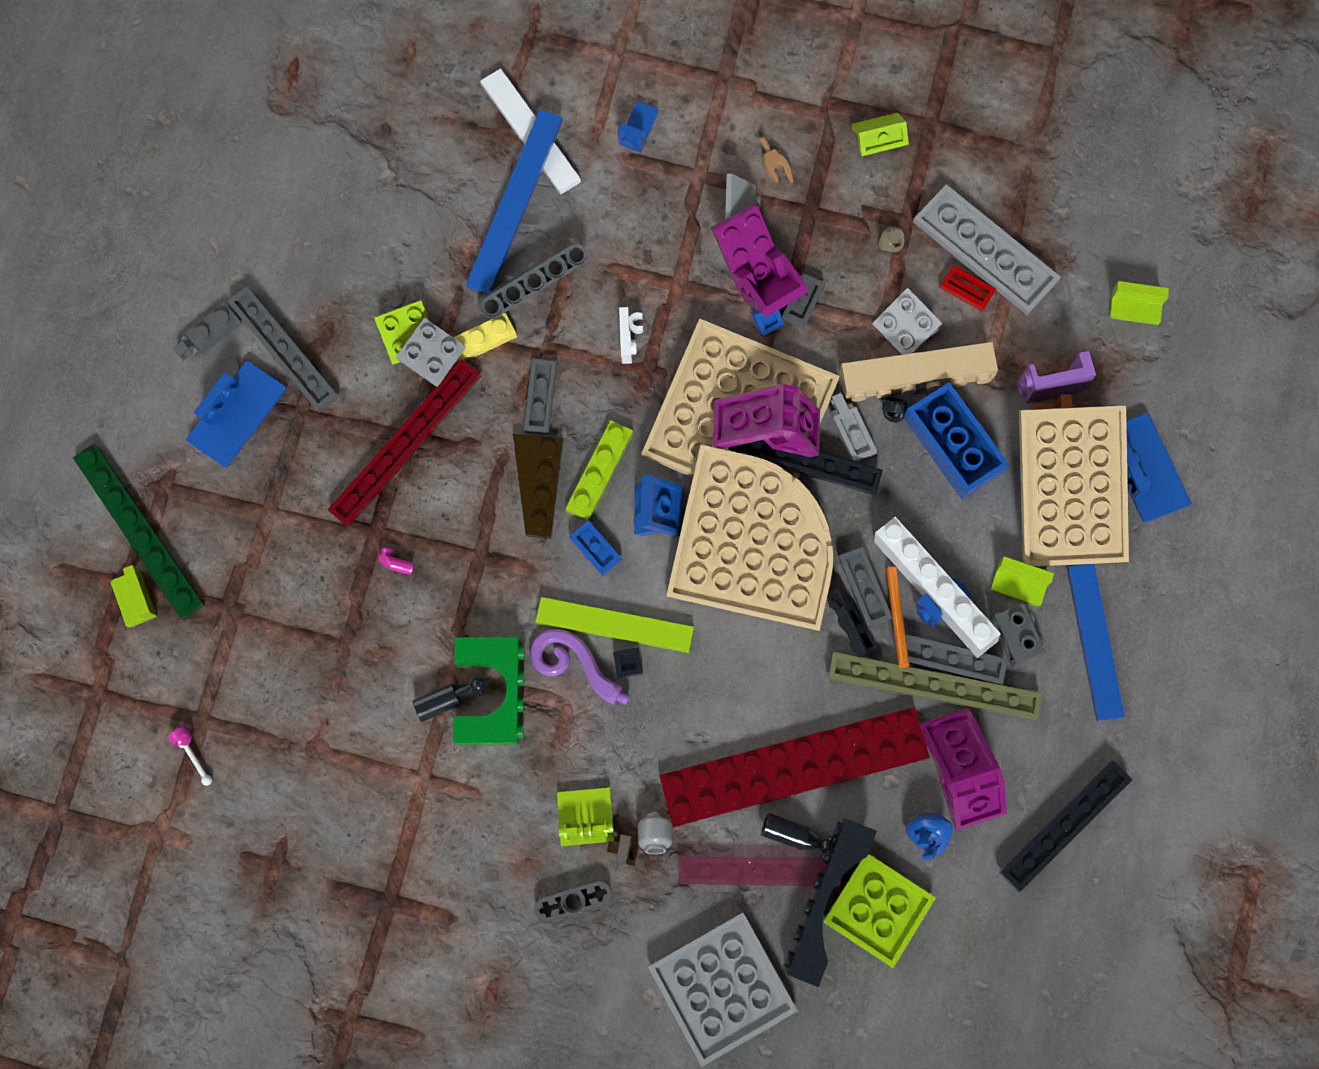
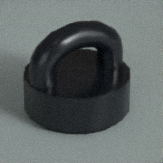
[882,397,908,423]

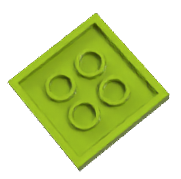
[823,854,936,968]

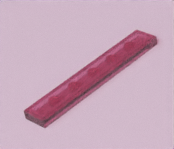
[679,856,841,887]

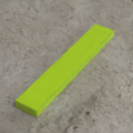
[536,597,694,653]

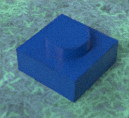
[751,310,784,336]

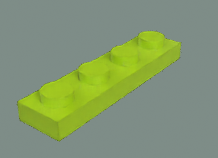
[565,420,634,521]

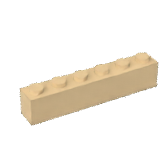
[840,342,998,402]

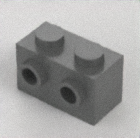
[990,604,1046,667]

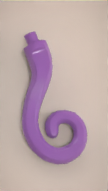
[530,629,631,705]

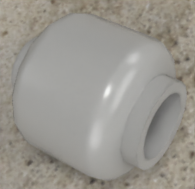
[637,812,673,854]

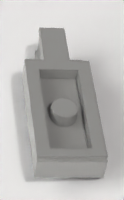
[830,393,877,462]

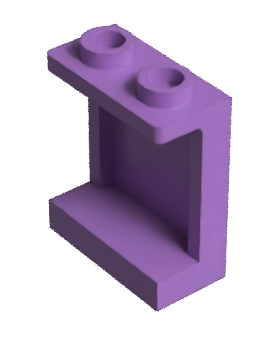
[1017,351,1096,403]

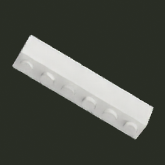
[874,517,1001,658]

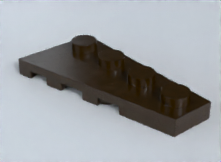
[513,434,564,539]

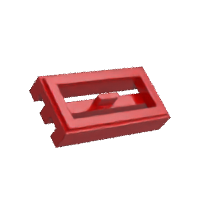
[939,265,996,312]

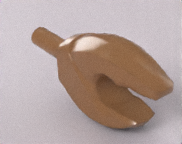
[760,137,794,184]

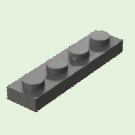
[905,634,1008,685]

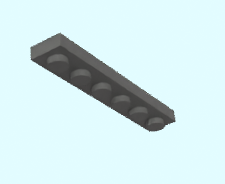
[227,286,339,413]

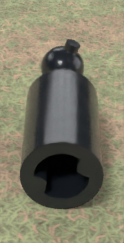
[412,675,491,722]
[761,813,834,857]

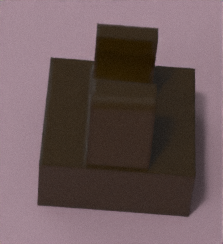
[607,835,639,866]

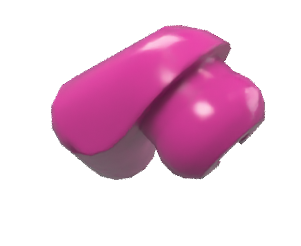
[378,547,414,575]

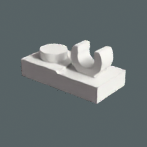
[619,307,643,364]

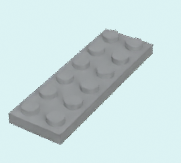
[913,184,1061,316]

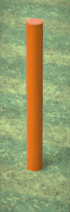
[886,567,909,668]

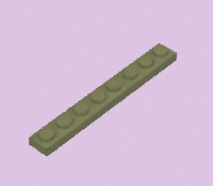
[828,652,1042,721]

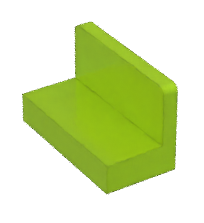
[852,113,909,156]
[1110,281,1169,325]
[991,557,1054,607]
[111,565,157,628]

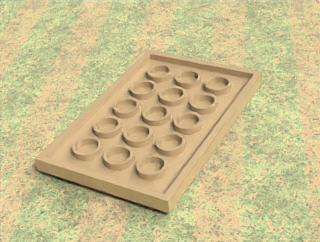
[1019,405,1129,566]

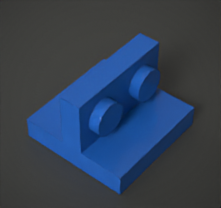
[634,475,682,537]

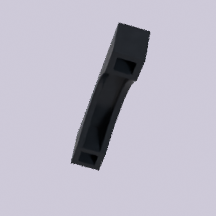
[783,817,877,988]

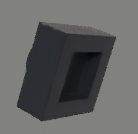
[613,647,643,679]

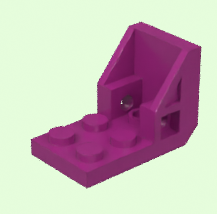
[711,203,809,317]
[712,384,820,457]
[919,708,1007,831]

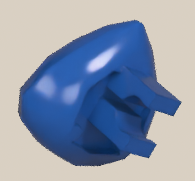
[905,812,952,860]

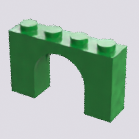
[453,637,525,746]

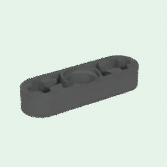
[535,881,612,922]

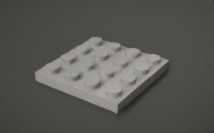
[648,913,797,1067]

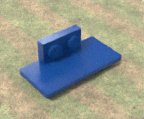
[186,361,287,468]
[1126,413,1191,523]

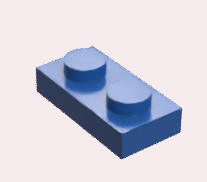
[569,520,622,577]

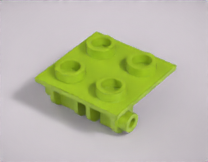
[374,300,429,365]
[557,788,614,846]

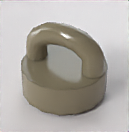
[879,227,905,252]

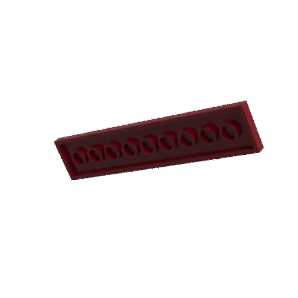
[659,707,930,828]

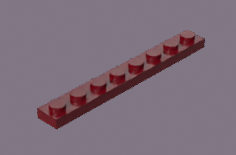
[328,358,482,528]

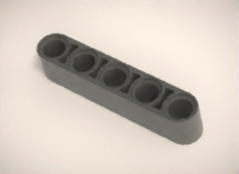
[478,243,588,318]

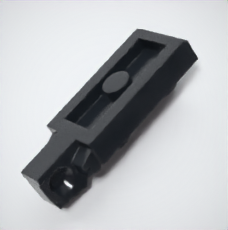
[827,588,878,658]

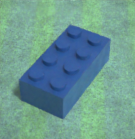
[904,382,1009,500]

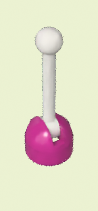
[167,725,212,786]

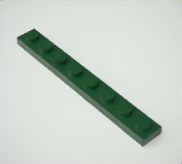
[72,443,205,620]

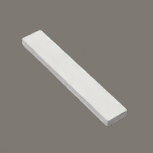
[480,68,581,195]

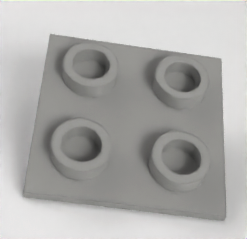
[872,288,943,355]
[395,318,466,387]

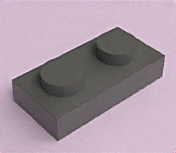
[782,273,825,329]

